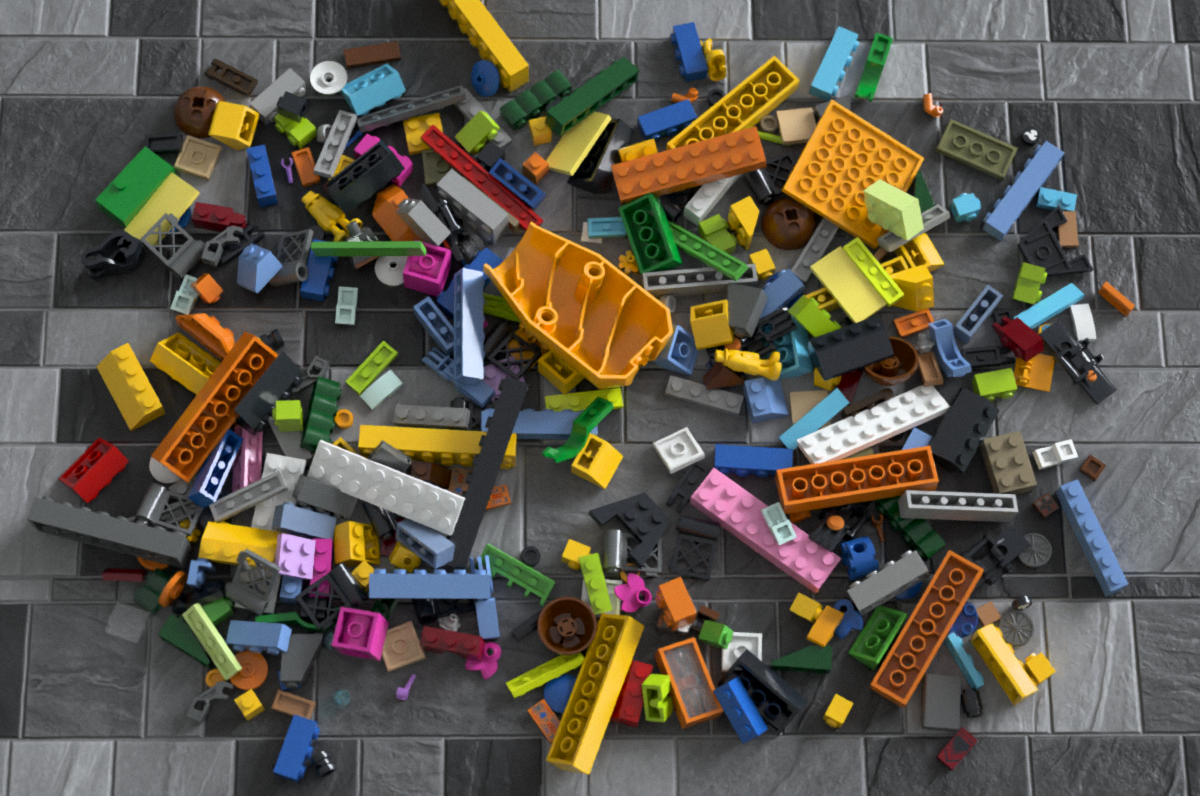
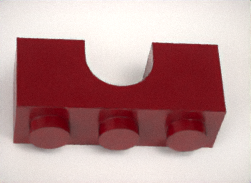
[419,626,485,662]

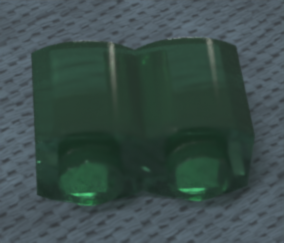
[133,568,172,616]

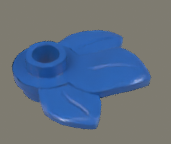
[834,599,863,639]

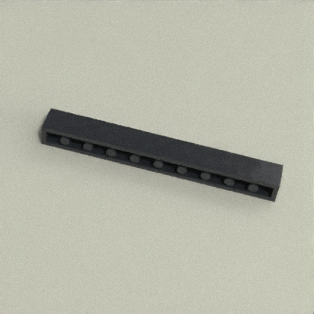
[445,376,529,570]

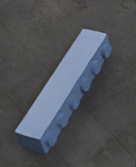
[983,141,1064,241]
[454,268,485,385]
[480,408,598,440]
[1055,479,1128,597]
[369,569,490,599]

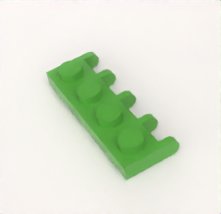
[475,544,556,606]

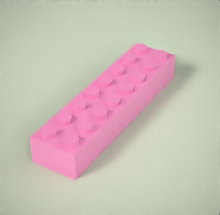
[689,468,841,594]

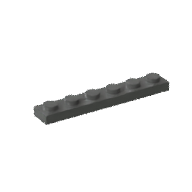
[357,85,467,133]

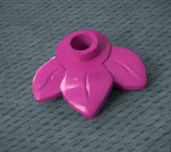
[614,573,652,612]
[466,642,501,680]

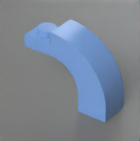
[928,319,972,377]

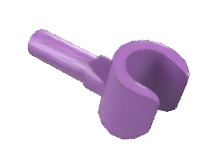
[281,157,293,184]
[396,674,416,700]

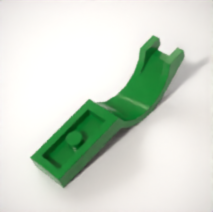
[854,33,893,102]
[542,396,614,463]
[255,607,341,633]

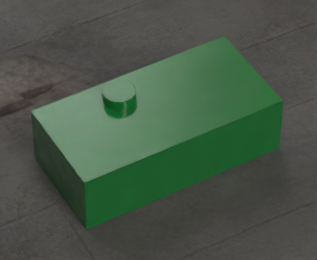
[95,146,176,229]
[618,192,683,276]

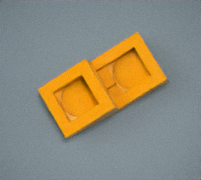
[807,605,844,647]

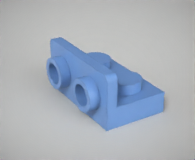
[187,558,216,590]

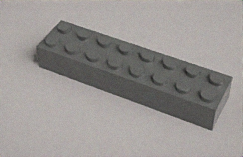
[27,497,192,570]

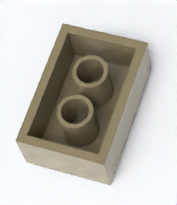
[979,431,1037,495]

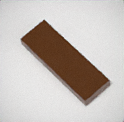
[344,41,401,69]

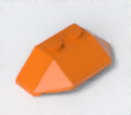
[372,184,423,242]
[175,313,235,361]

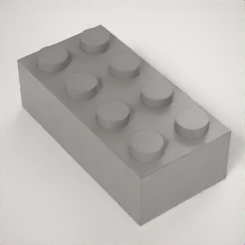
[437,169,509,244]
[847,550,930,616]

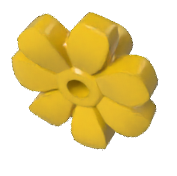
[618,251,639,274]
[179,519,201,543]

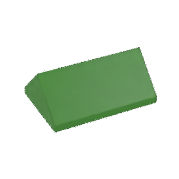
[848,606,908,670]

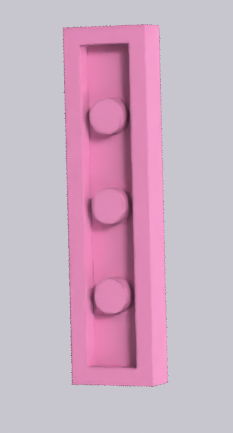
[232,425,263,493]

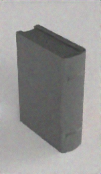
[367,440,412,473]
[920,673,961,732]

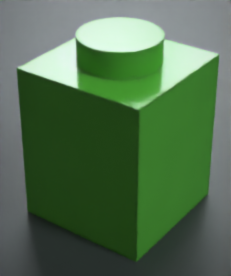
[202,597,234,627]
[698,620,733,650]

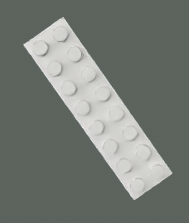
[797,385,950,464]
[307,440,465,536]
[234,453,306,614]

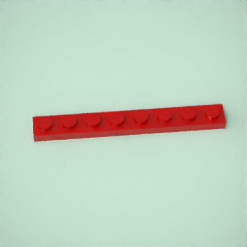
[420,125,543,231]

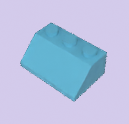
[340,64,406,116]
[763,314,813,379]

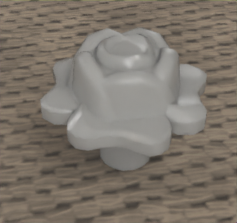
[912,333,935,354]
[438,614,461,632]

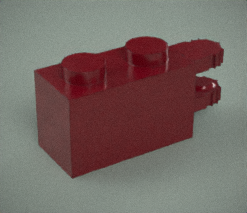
[192,202,247,232]
[992,316,1044,362]

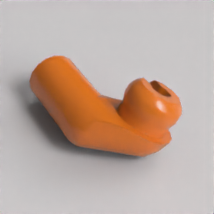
[671,88,698,103]
[923,94,943,118]

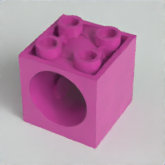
[403,239,452,297]
[331,607,389,661]

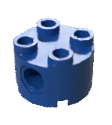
[840,536,879,581]

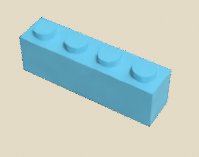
[809,26,859,101]

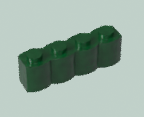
[500,70,572,130]
[300,376,342,452]
[875,496,946,562]

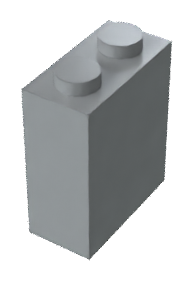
[396,198,451,246]

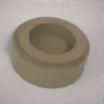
[759,115,778,134]

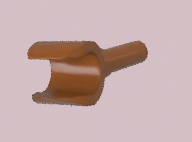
[871,513,885,542]

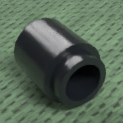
[960,688,984,718]

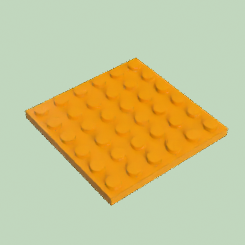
[781,100,924,249]

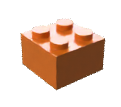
[655,577,697,631]

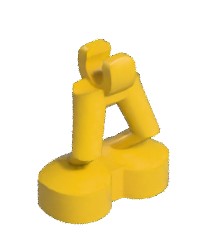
[700,38,726,81]

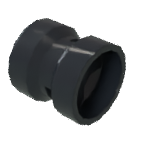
[259,329,285,350]
[310,750,336,778]

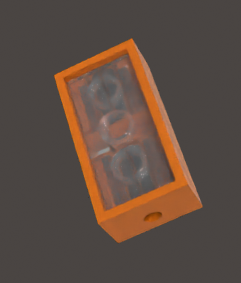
[654,637,724,729]

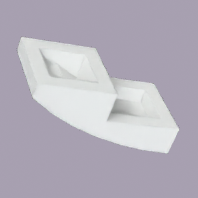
[1069,304,1096,343]
[1032,440,1078,470]

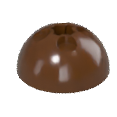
[174,86,226,139]
[761,197,816,251]
[863,337,918,386]
[538,597,597,655]

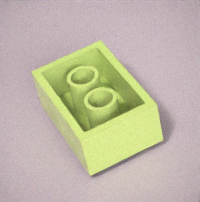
[863,179,924,241]

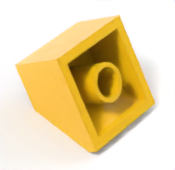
[889,265,934,312]

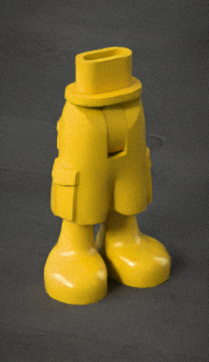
[301,191,362,242]
[715,349,781,381]

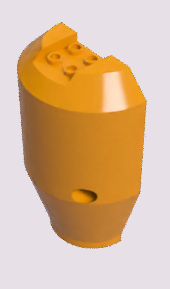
[483,222,673,389]

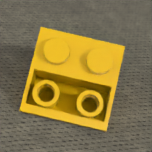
[208,101,260,151]
[727,196,759,250]
[894,233,944,272]
[690,299,734,350]
[538,350,585,395]
[571,433,623,490]
[334,521,380,567]

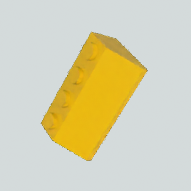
[150,332,221,395]
[96,343,166,431]
[198,521,287,571]
[970,624,1038,706]

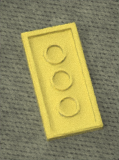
[546,112,611,176]
[125,172,200,245]
[810,246,887,324]

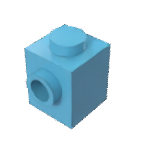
[950,193,981,223]

